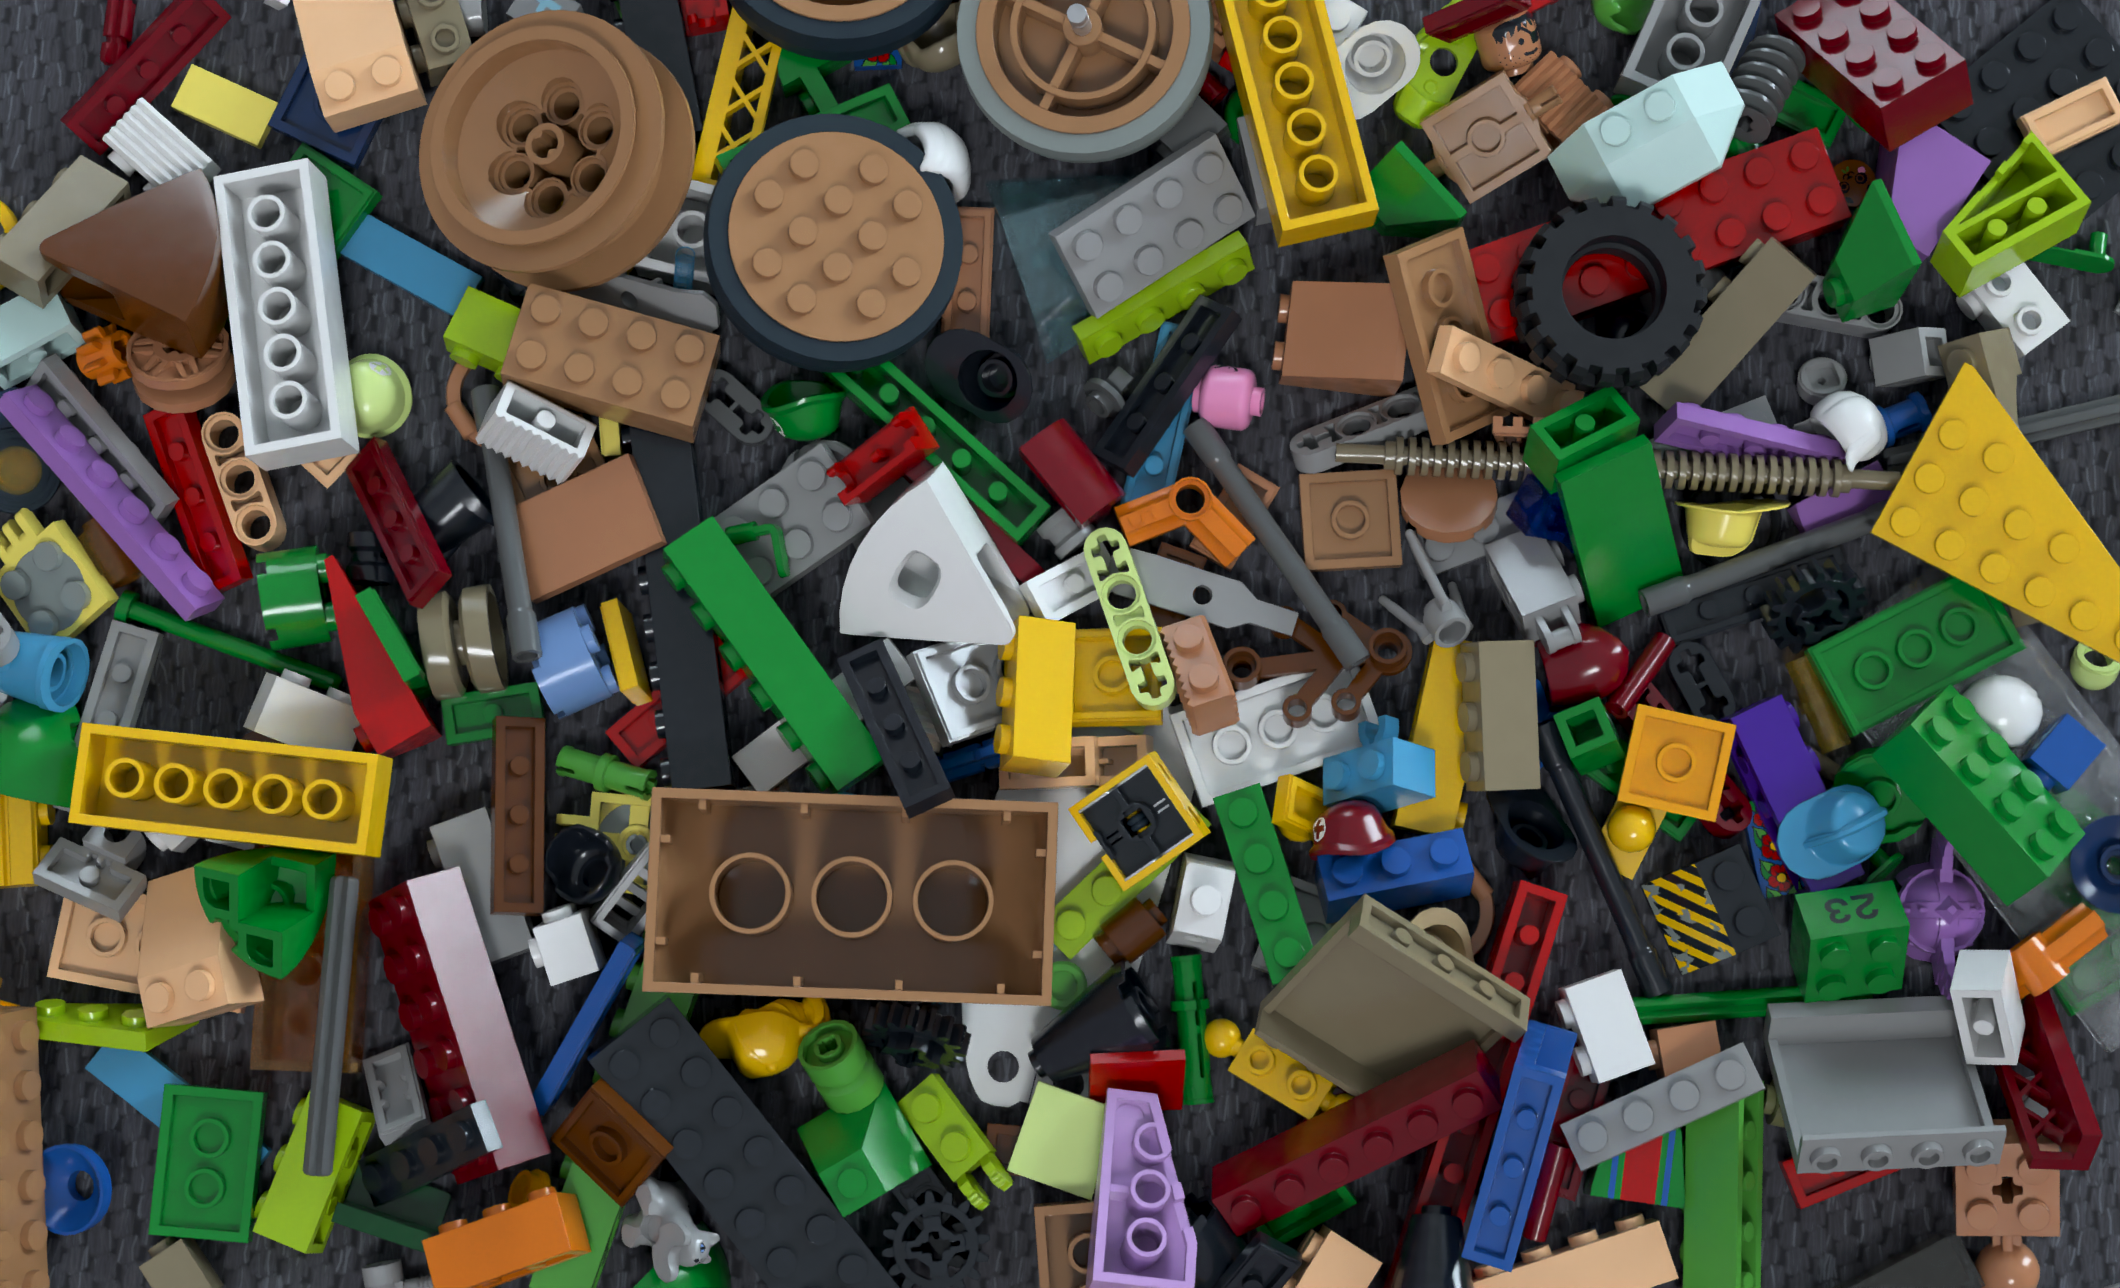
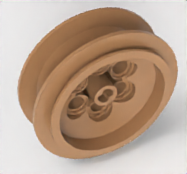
[419,10,696,292]

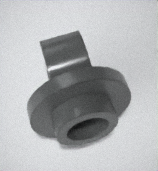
[1083,366,1134,419]

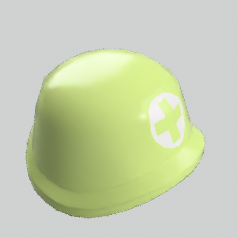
[349,353,413,439]

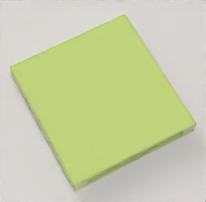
[1007,1080,1105,1200]

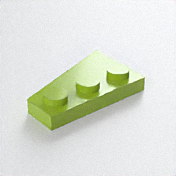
[35,999,199,1052]

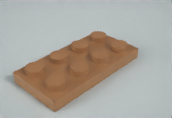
[1383,227,1510,446]

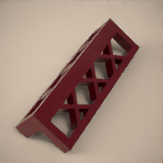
[1994,989,2103,1171]

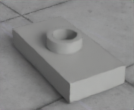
[362,1042,431,1146]

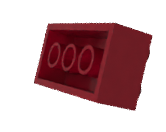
[1774,0,1974,152]

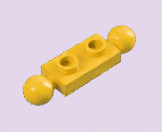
[1205,1018,1354,1120]

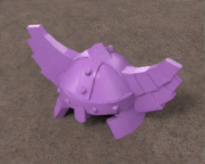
[1894,829,1985,1000]

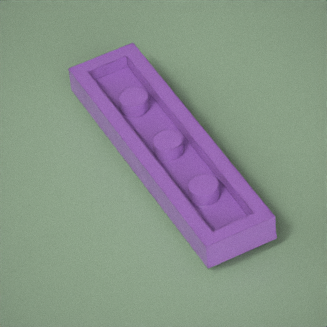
[1654,402,1846,465]

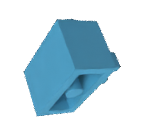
[1323,715,1436,813]

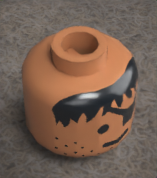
[1473,10,1542,77]

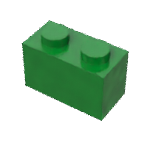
[1522,387,1640,494]

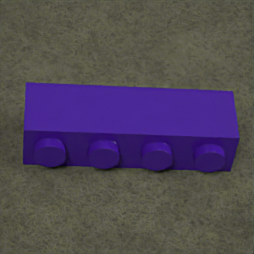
[1718,694,1865,895]

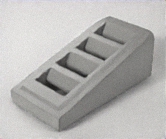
[589,842,649,941]

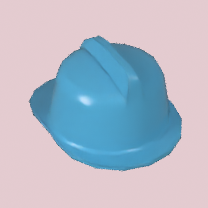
[1776,784,1889,880]

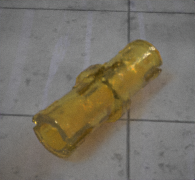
[1785,656,1852,754]

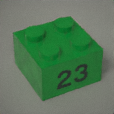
[1789,880,1910,1003]

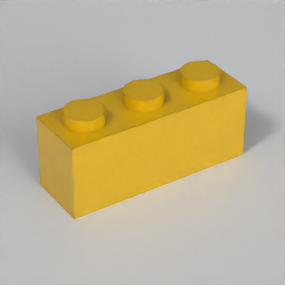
[993,615,1076,778]

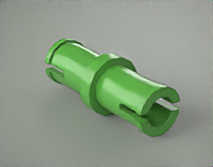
[556,745,657,801]

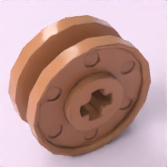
[126,327,236,414]

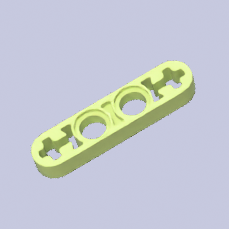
[1083,527,1177,711]

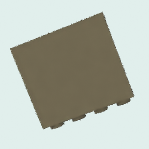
[1254,894,1530,1097]

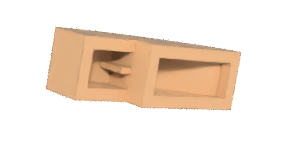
[999,734,1154,790]

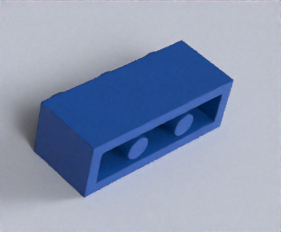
[1315,828,1475,924]

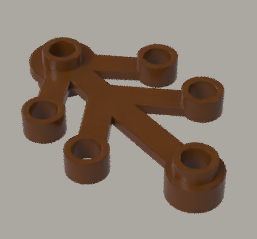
[1223,600,1412,728]

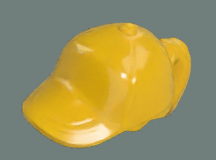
[699,997,831,1079]

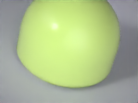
[2070,643,2120,690]

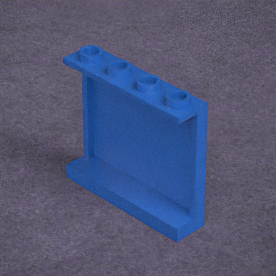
[1461,1019,1578,1272]

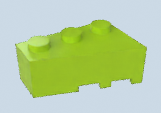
[1930,131,2091,298]

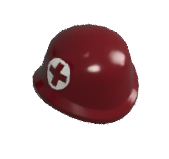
[1309,800,1396,861]

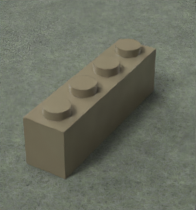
[1640,237,1817,411]

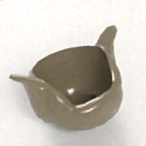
[897,0,961,73]

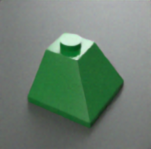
[1365,140,1467,238]
[1823,178,1922,323]
[797,1082,932,1218]

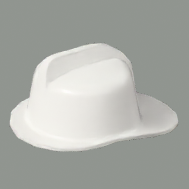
[1337,20,1420,119]

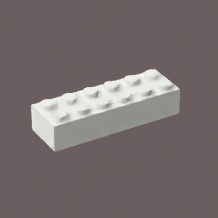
[213,158,360,471]

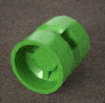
[798,1020,884,1114]

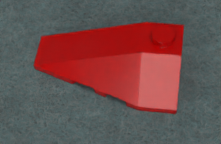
[324,555,442,758]

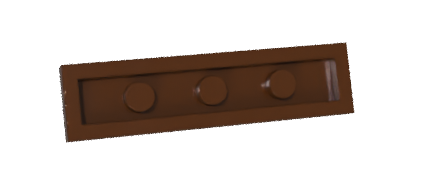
[490,716,545,916]

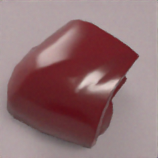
[1534,623,1629,708]

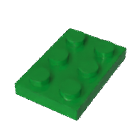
[148,1083,268,1243]

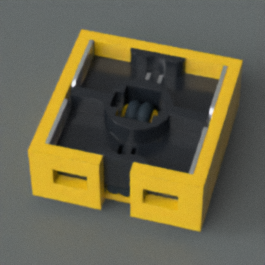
[1068,751,1211,891]

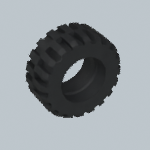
[1510,196,1708,393]

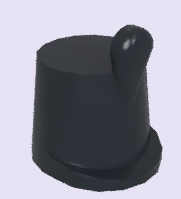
[414,459,494,563]

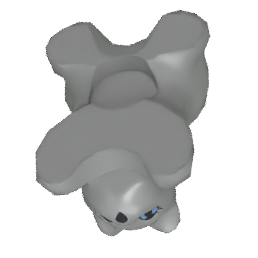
[621,1176,720,1283]

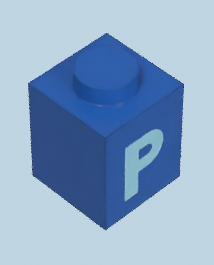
[2020,713,2106,795]

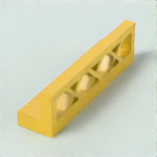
[691,6,782,186]

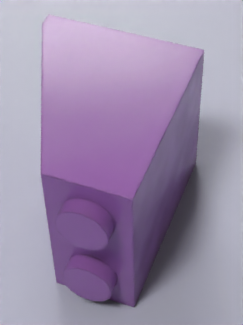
[1875,125,1991,262]

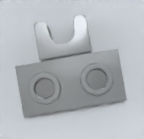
[32,826,148,923]

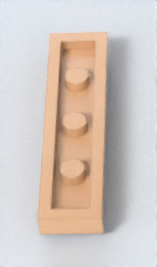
[1427,325,1585,422]

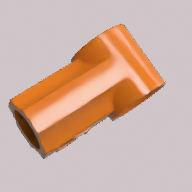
[1114,477,1256,568]
[2009,902,2109,999]

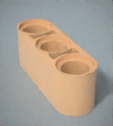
[201,411,287,552]

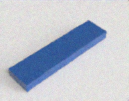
[533,932,645,1117]

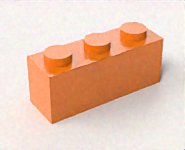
[422,1186,591,1288]

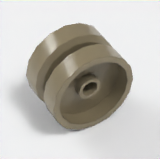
[417,583,509,701]

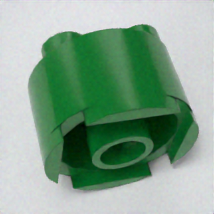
[256,545,338,651]

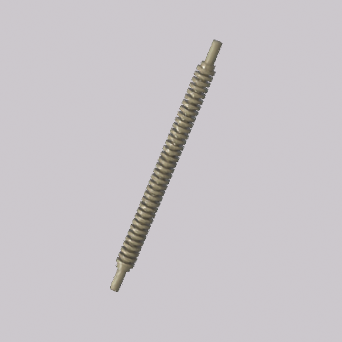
[1335,436,1901,498]

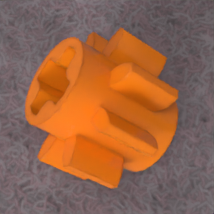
[76,324,132,386]

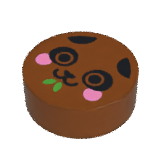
[1833,160,1876,210]

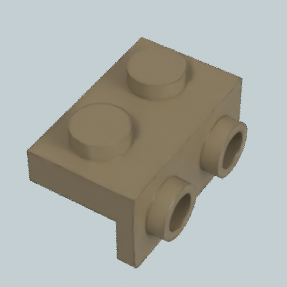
[396,0,472,87]

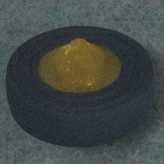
[0,427,61,514]

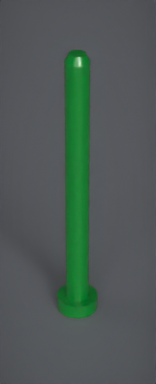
[114,589,343,691]

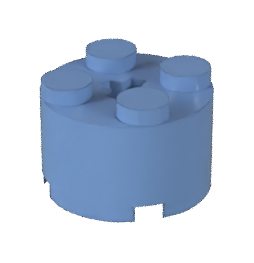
[531,604,620,720]

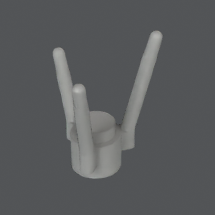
[1378,529,1473,648]

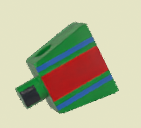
[1583,1090,1685,1209]

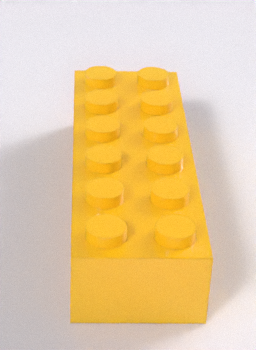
[1214,0,1379,248]
[68,722,393,858]

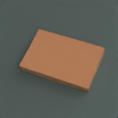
[516,453,667,604]

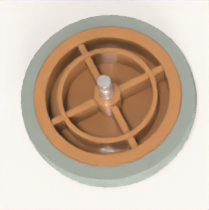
[957,0,1214,163]

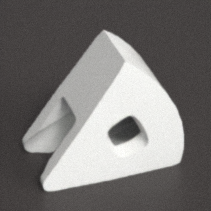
[839,462,1031,645]

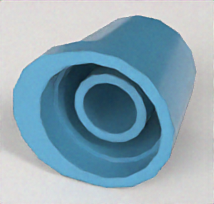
[0,631,90,713]

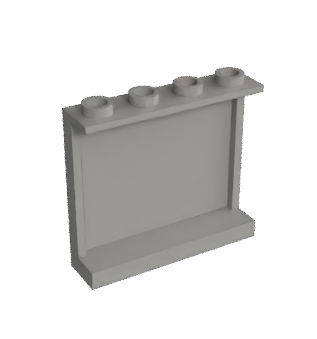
[1763,995,2007,1174]

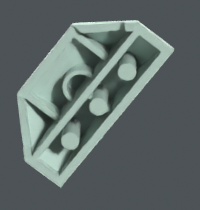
[1547,61,1745,207]

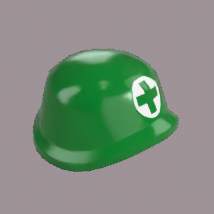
[761,380,846,441]

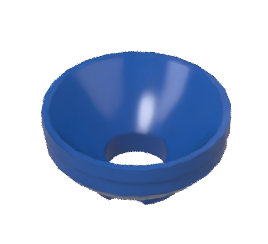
[43,1143,112,1236]

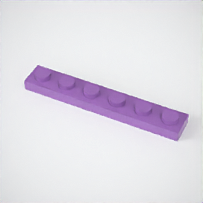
[0,384,225,622]

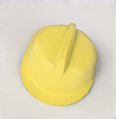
[1674,499,1791,557]

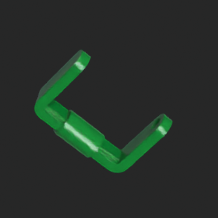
[725,521,790,578]

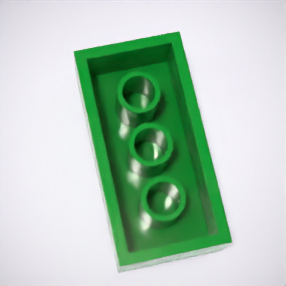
[1871,684,2086,906]

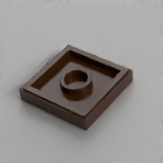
[550,1078,674,1208]

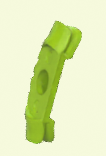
[1393,0,1477,129]

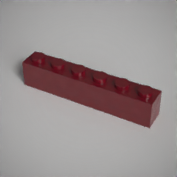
[1211,1039,1502,1237]

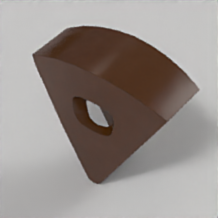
[39,168,229,359]

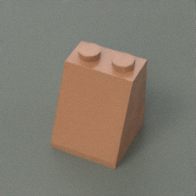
[1271,281,1407,397]

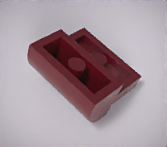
[1019,418,1126,531]

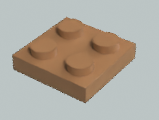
[1298,469,1403,572]

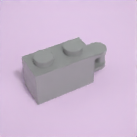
[1484,524,1584,655]

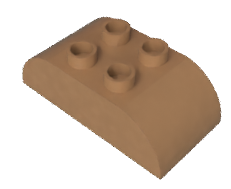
[642,787,1058,1006]

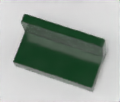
[331,1165,452,1253]

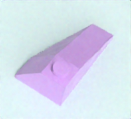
[1086,1088,1197,1288]

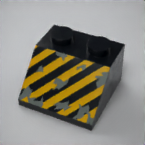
[1640,844,1781,975]

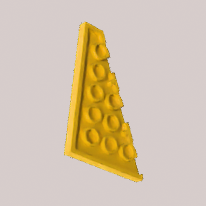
[1870,362,2120,664]

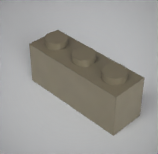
[0,155,131,309]
[1456,640,1541,791]

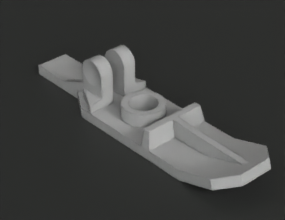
[567,271,720,333]
[1105,548,1299,636]

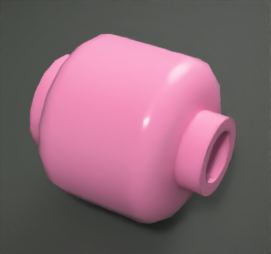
[1192,365,1265,431]

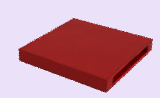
[1088,1049,1186,1110]

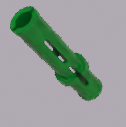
[1170,954,1215,1105]

